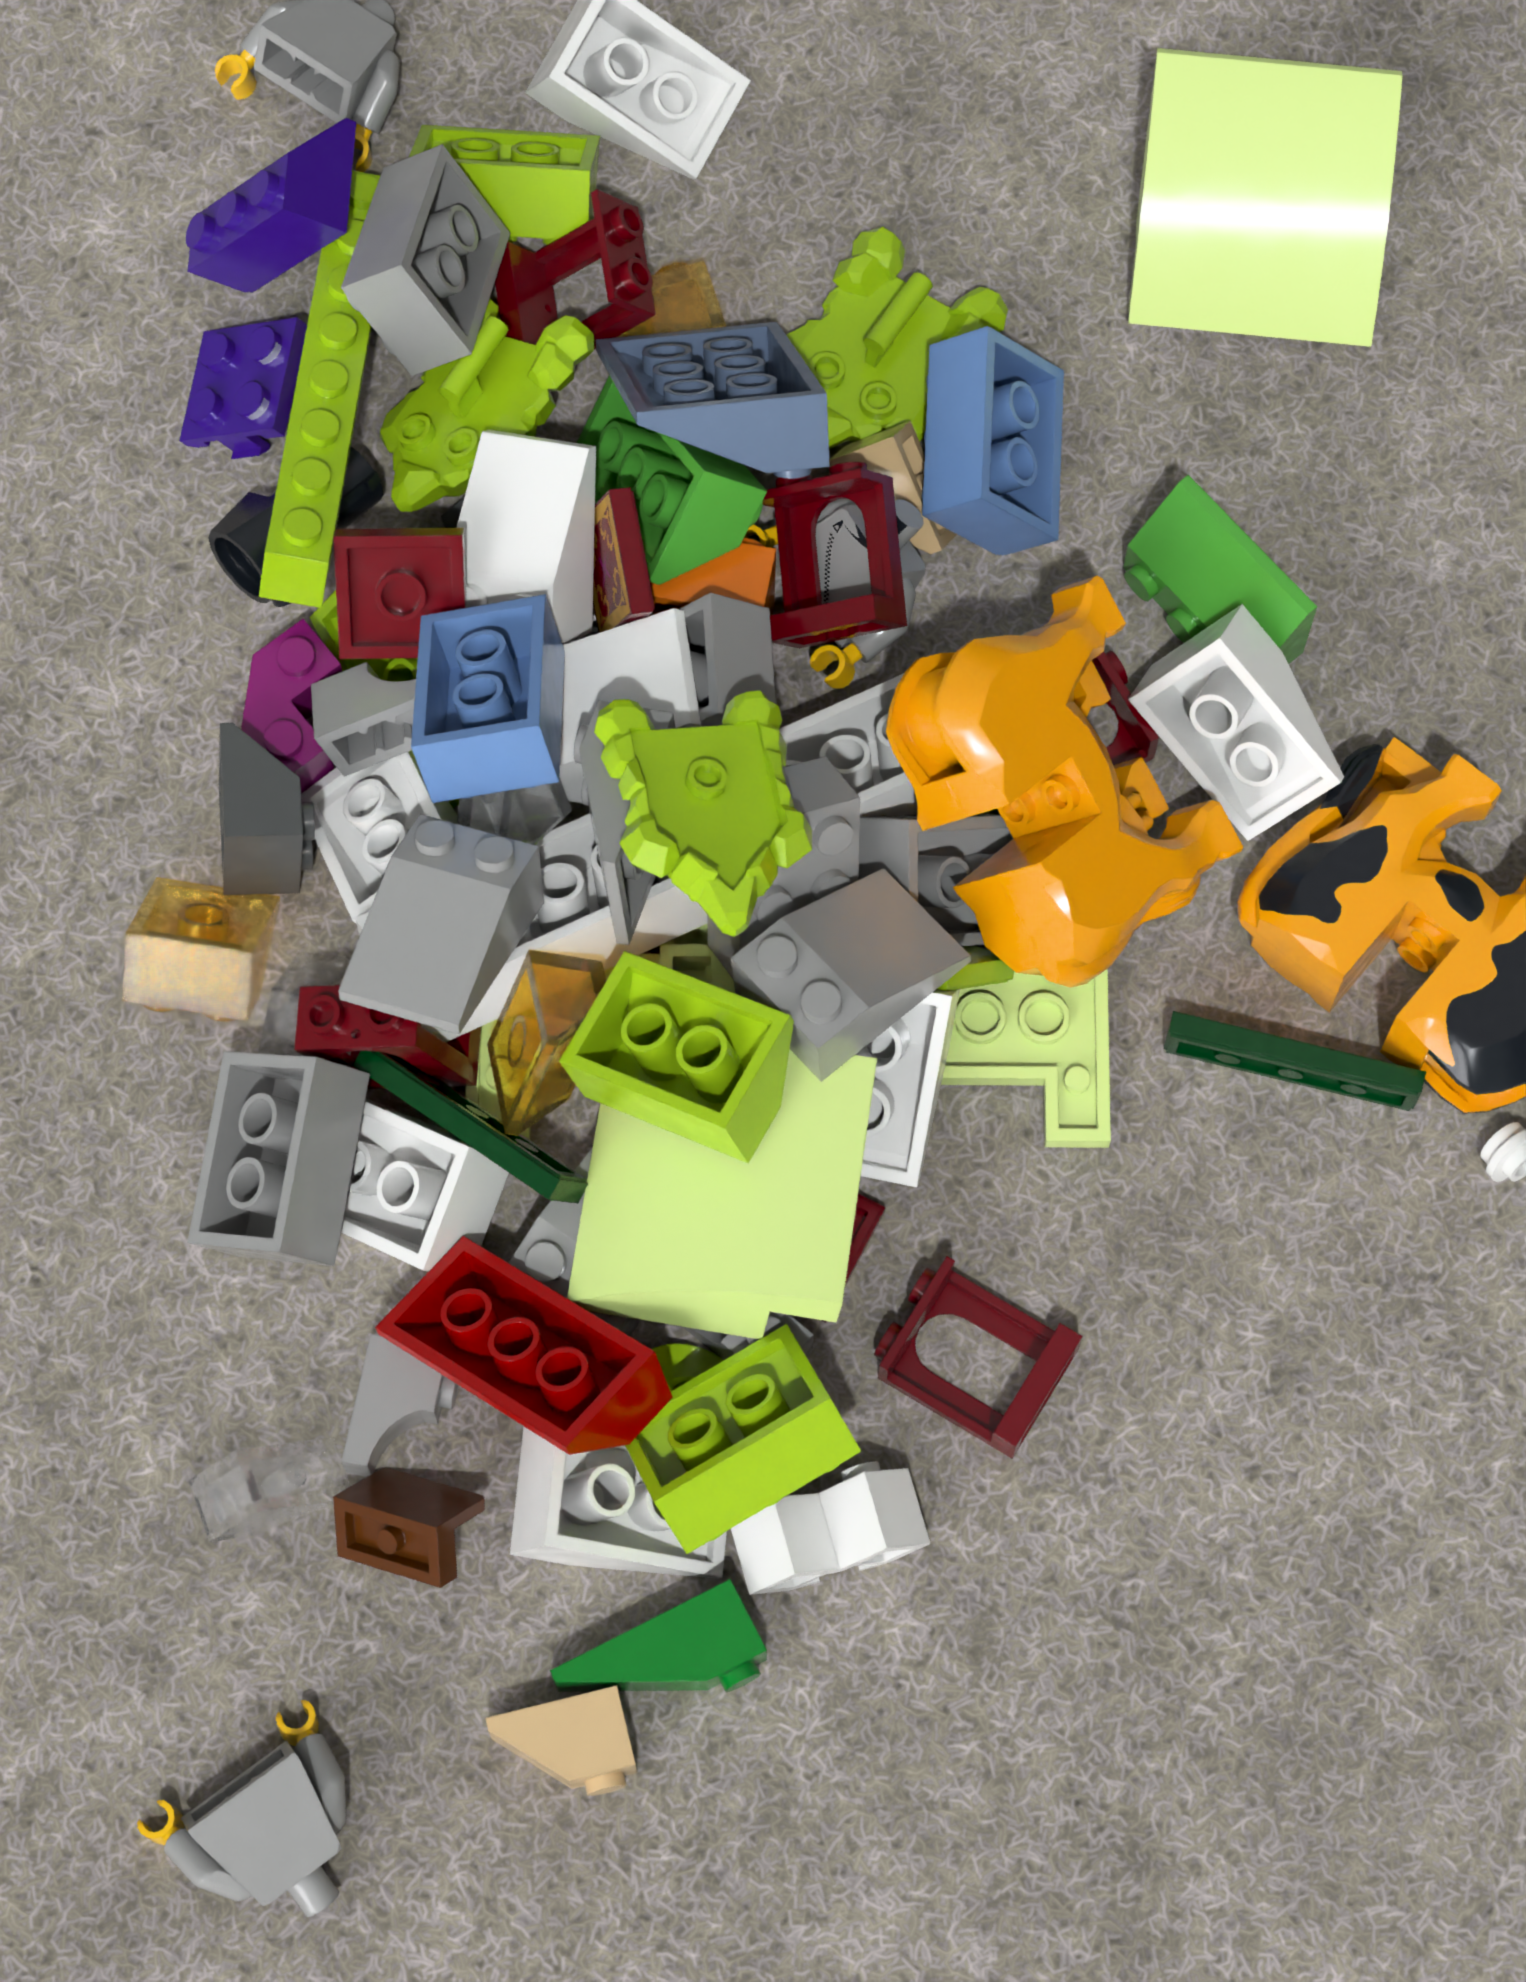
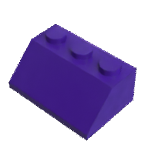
[186,118,356,292]

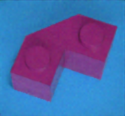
[241,619,343,794]

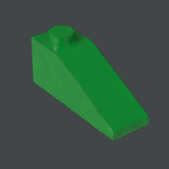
[550,1579,767,1692]

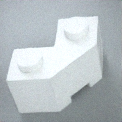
[731,1461,931,1595]

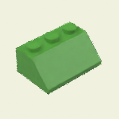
[1123,475,1317,664]

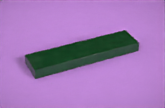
[1163,1011,1426,1111]
[353,1051,588,1204]

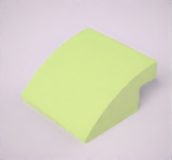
[1128,48,1403,347]
[567,1050,877,1340]

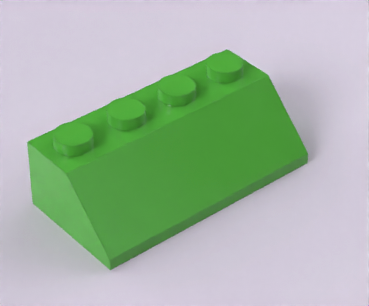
[577,375,767,585]

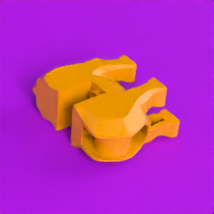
[886,575,1243,988]

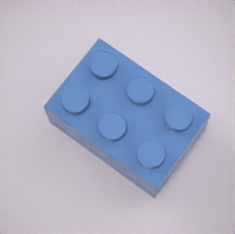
[922,326,1064,555]
[411,594,565,803]

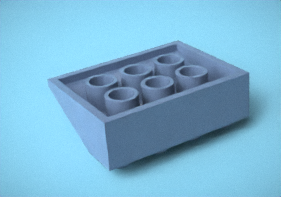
[596,322,830,479]

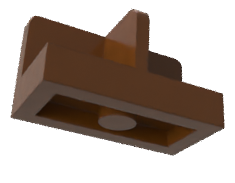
[333,1468,485,1588]

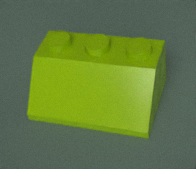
[408,124,600,245]
[559,951,794,1164]
[625,1324,862,1554]

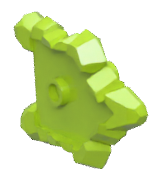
[786,226,1008,449]
[380,298,594,512]
[594,690,812,937]

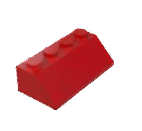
[375,1236,673,1455]

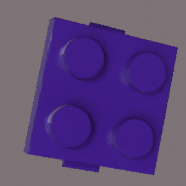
[179,317,307,459]

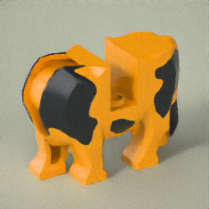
[1237,737,1526,1114]

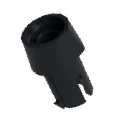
[208,447,383,607]

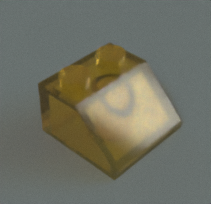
[122,877,280,1022]
[487,950,606,1136]

